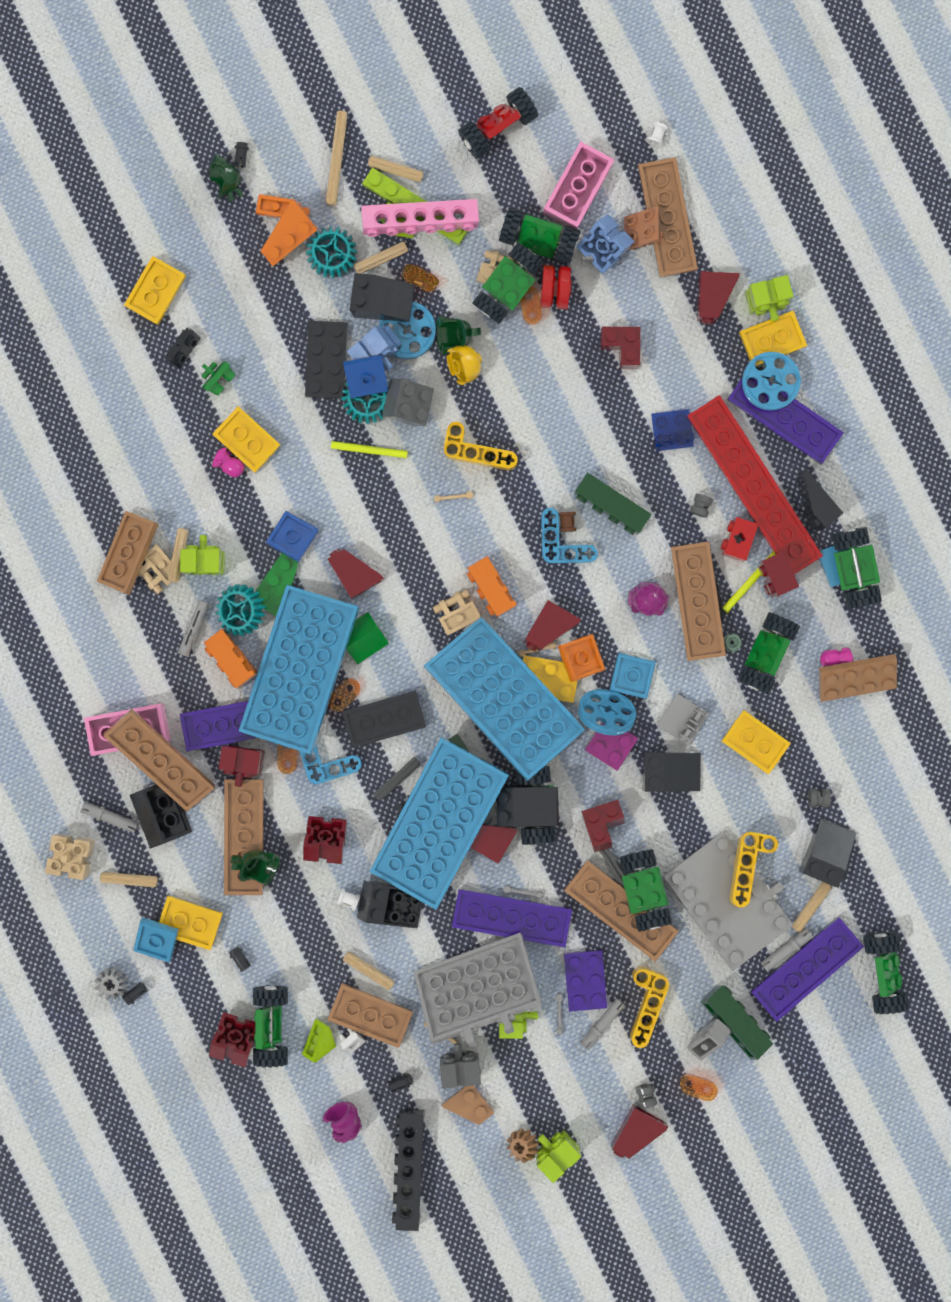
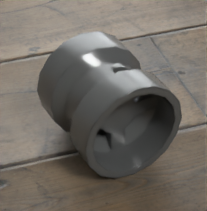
[689,493,714,518]
[808,789,831,808]
[635,1084,657,1108]

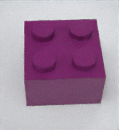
[584,722,638,771]

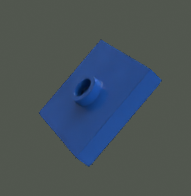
[343,355,388,398]
[266,511,319,563]

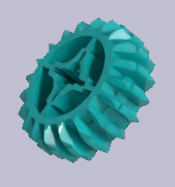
[306,226,358,279]
[341,382,389,425]
[215,584,266,636]

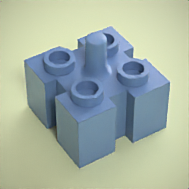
[576,214,635,274]
[347,325,402,371]

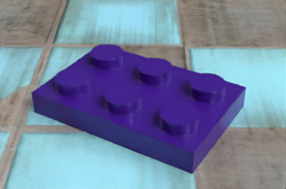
[564,950,607,1012]

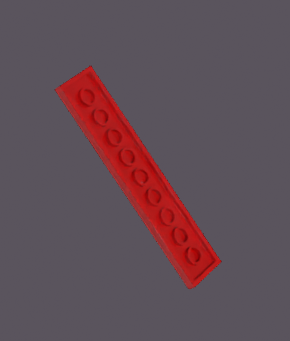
[687,395,823,574]

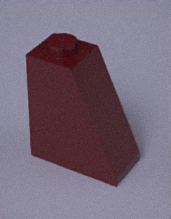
[697,271,740,325]
[328,548,385,599]
[523,600,581,652]
[470,824,518,864]
[611,1104,668,1159]

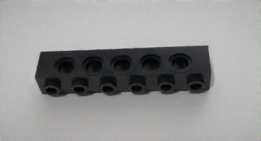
[392,1109,424,1231]

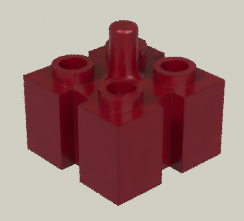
[219,745,265,787]
[303,816,347,864]
[209,1012,256,1068]

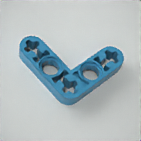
[541,508,598,564]
[299,744,362,784]

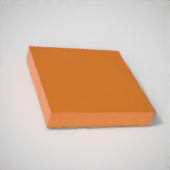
[558,634,606,682]

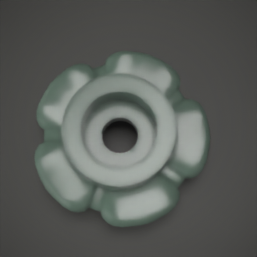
[724,633,742,652]

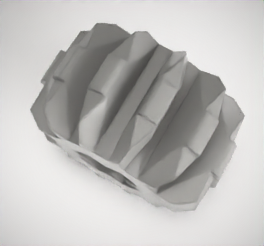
[95,967,128,1000]

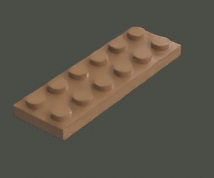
[638,157,698,278]
[671,541,726,661]
[103,709,215,811]
[224,779,264,895]
[564,860,679,962]

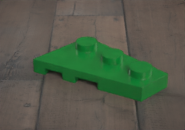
[255,553,299,617]

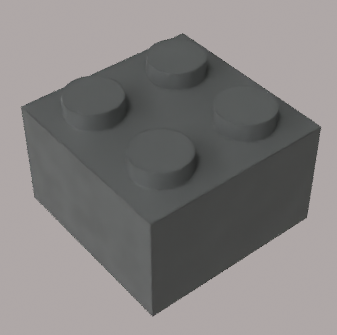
[383,378,434,426]

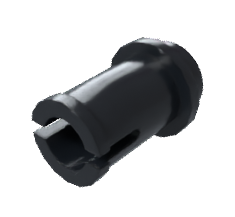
[234,142,249,168]
[228,946,251,972]
[122,981,148,1005]
[388,1073,413,1093]

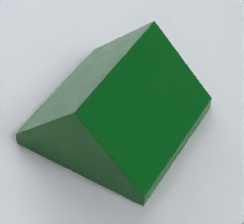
[346,612,389,665]

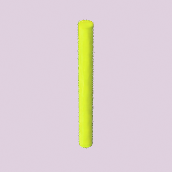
[331,441,408,458]
[722,551,776,613]

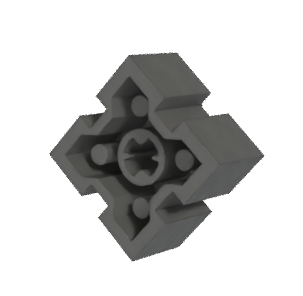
[439,1043,481,1089]

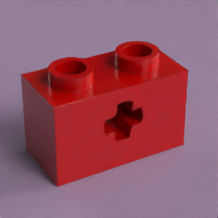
[720,517,758,562]

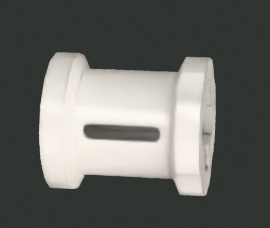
[646,121,668,147]
[337,889,360,911]

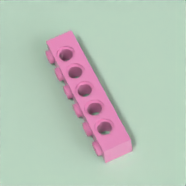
[361,199,479,237]

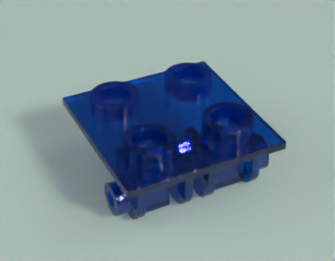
[651,409,694,452]

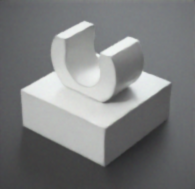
[340,1029,366,1054]

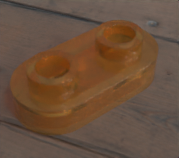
[402,264,439,292]
[520,286,542,325]
[328,679,361,712]
[277,744,297,774]
[679,1074,718,1101]

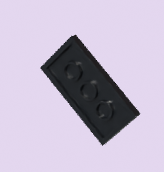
[305,320,347,399]
[342,690,426,748]

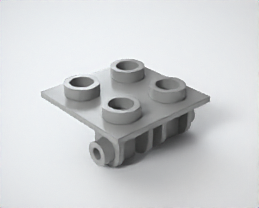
[656,693,709,746]

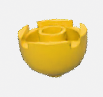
[446,345,482,385]

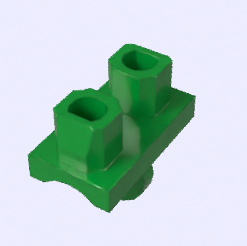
[201,361,236,396]

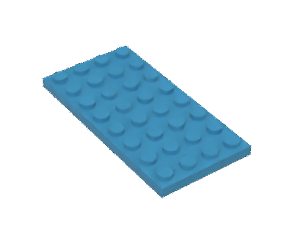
[239,585,360,755]
[424,616,585,782]
[369,737,510,910]

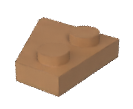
[442,1085,494,1125]

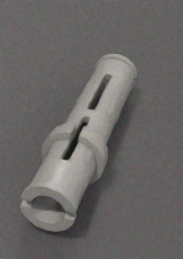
[177,599,210,657]
[80,801,139,833]
[760,928,814,972]
[580,998,625,1051]

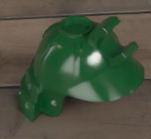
[208,154,243,202]
[436,316,481,355]
[230,849,280,886]

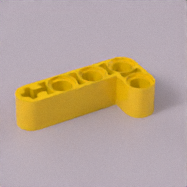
[444,422,518,470]
[729,832,778,908]
[630,966,669,1048]

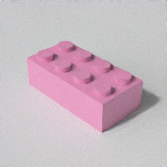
[543,141,614,229]
[84,703,171,756]

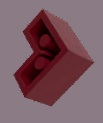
[600,326,641,369]
[758,552,799,598]
[581,800,625,853]

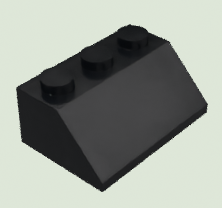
[129,784,192,849]

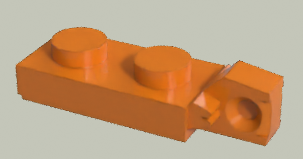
[255,194,310,218]

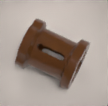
[559,512,577,532]

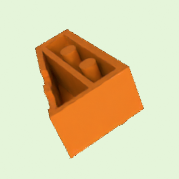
[261,198,318,266]
[466,556,517,618]
[204,629,258,688]

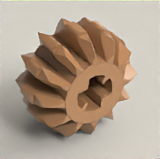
[506,1128,540,1163]

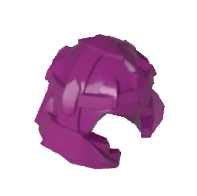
[628,582,669,616]
[322,1101,362,1143]

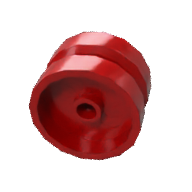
[541,265,572,310]

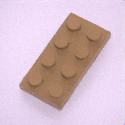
[96,511,159,595]
[819,654,897,702]
[327,983,413,1048]

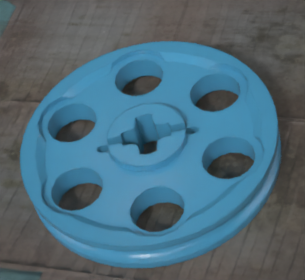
[379,302,436,359]
[742,352,801,410]
[578,689,636,735]

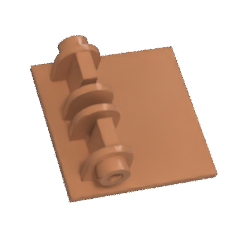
[624,206,664,251]

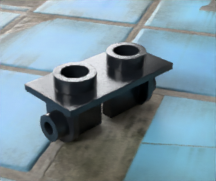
[166,328,201,369]

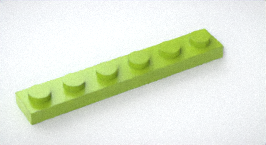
[362,167,468,246]

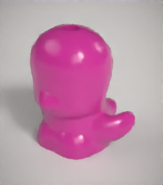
[212,447,244,477]
[820,647,853,667]

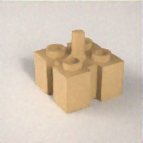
[45,833,95,880]

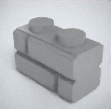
[687,1019,731,1060]

